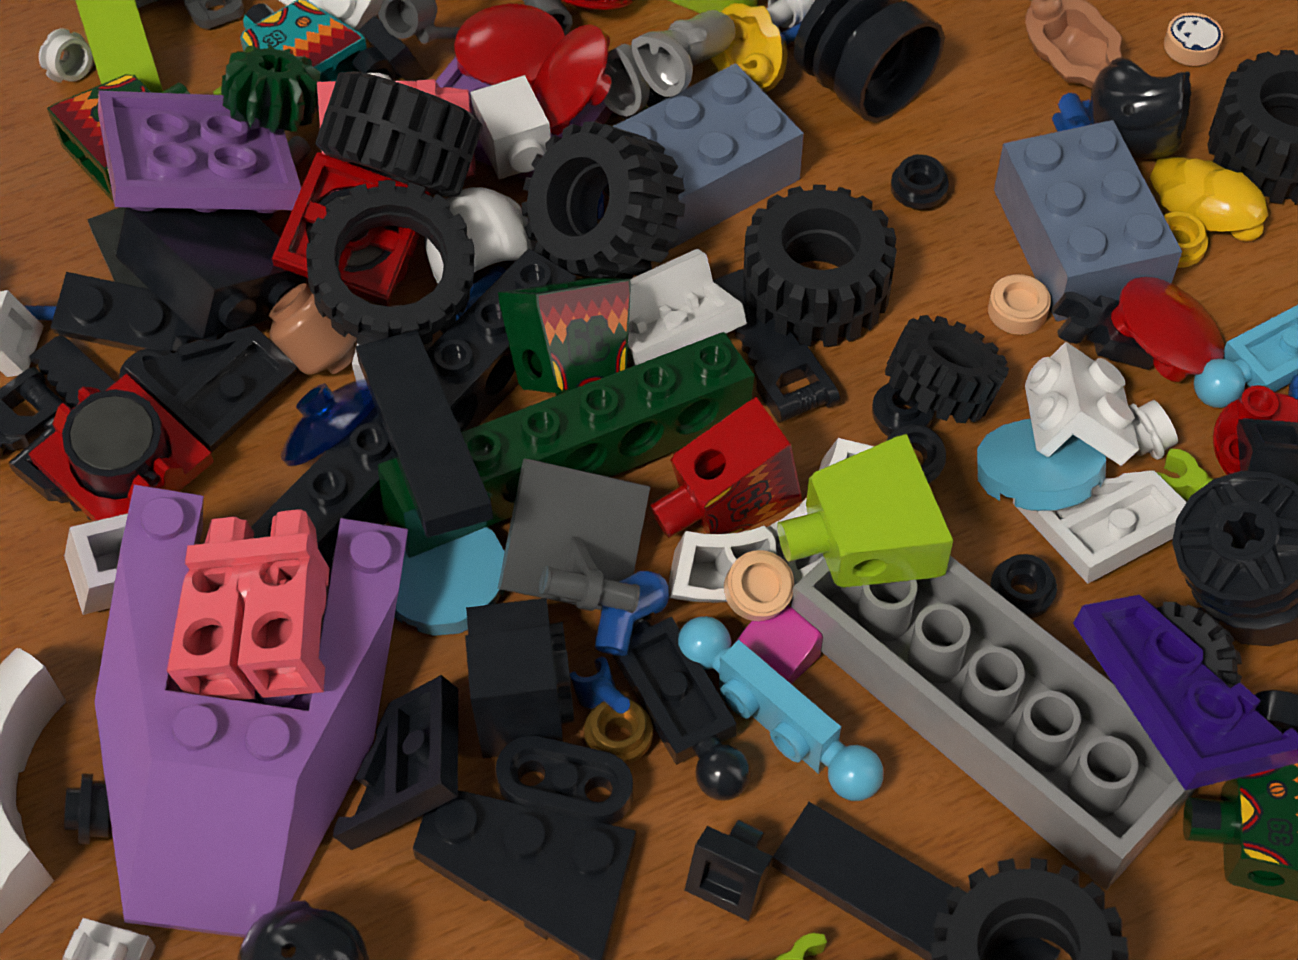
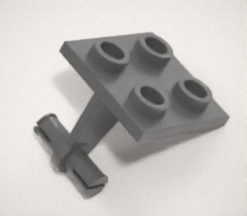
[497,459,650,613]

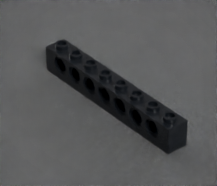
[251,248,577,580]

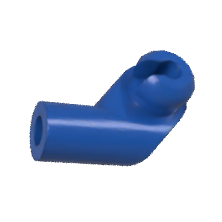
[595,571,669,656]

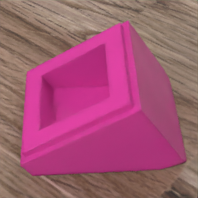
[733,605,823,684]

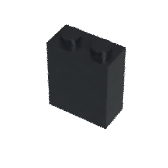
[116,207,307,339]

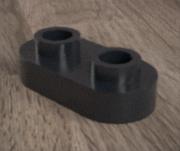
[496,735,633,825]

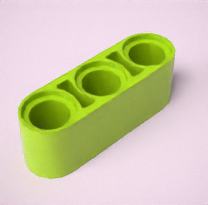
[75,0,163,93]

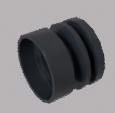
[794,0,945,123]
[1172,471,1298,646]

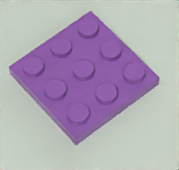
[98,91,301,213]

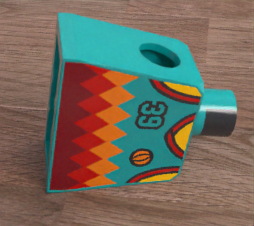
[240,0,367,110]

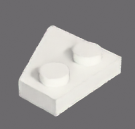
[1013,471,1187,584]

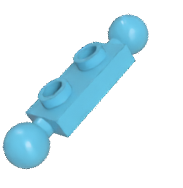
[1194,305,1298,408]
[678,616,884,801]

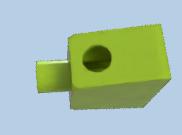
[777,434,953,588]

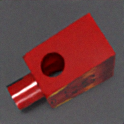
[649,397,802,538]

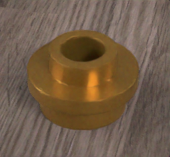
[584,699,653,764]

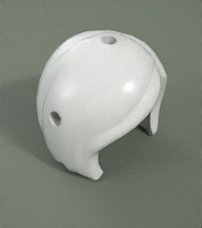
[424,187,537,283]

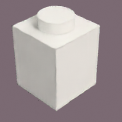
[470,75,551,179]
[64,513,128,615]

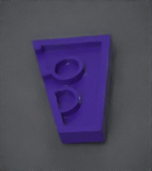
[1073,595,1298,791]

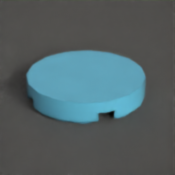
[977,419,1106,511]
[394,527,505,636]

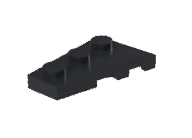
[412,790,636,960]

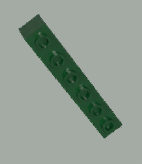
[377,331,754,558]

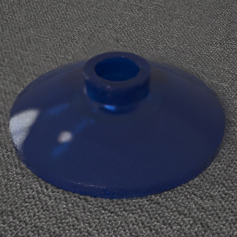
[281,379,375,467]

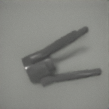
[378,0,460,44]

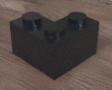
[465,598,575,759]

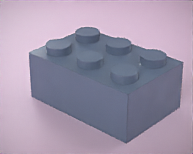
[603,63,804,251]
[994,120,1182,322]

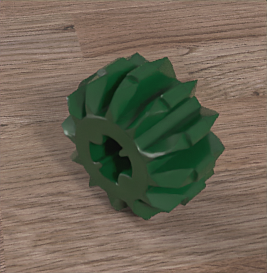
[221,44,321,134]

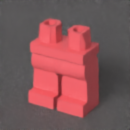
[167,509,330,700]

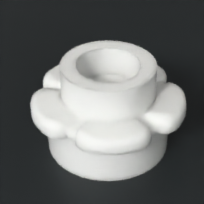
[39,28,93,82]
[1129,400,1178,460]

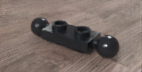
[601,606,751,801]

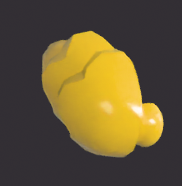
[711,3,788,93]
[1150,157,1268,242]

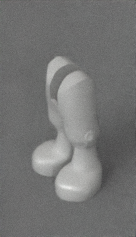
[603,10,735,116]

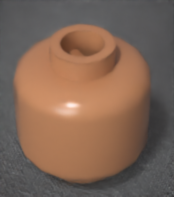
[269,283,357,375]

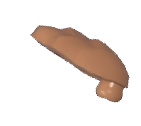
[1025,0,1122,88]

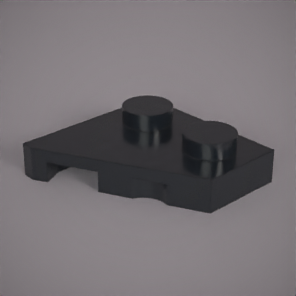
[123,325,298,453]
[333,675,459,850]

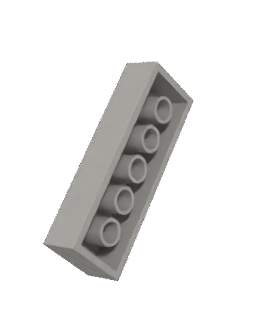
[791,556,1196,890]

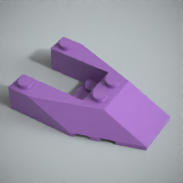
[95,485,408,938]

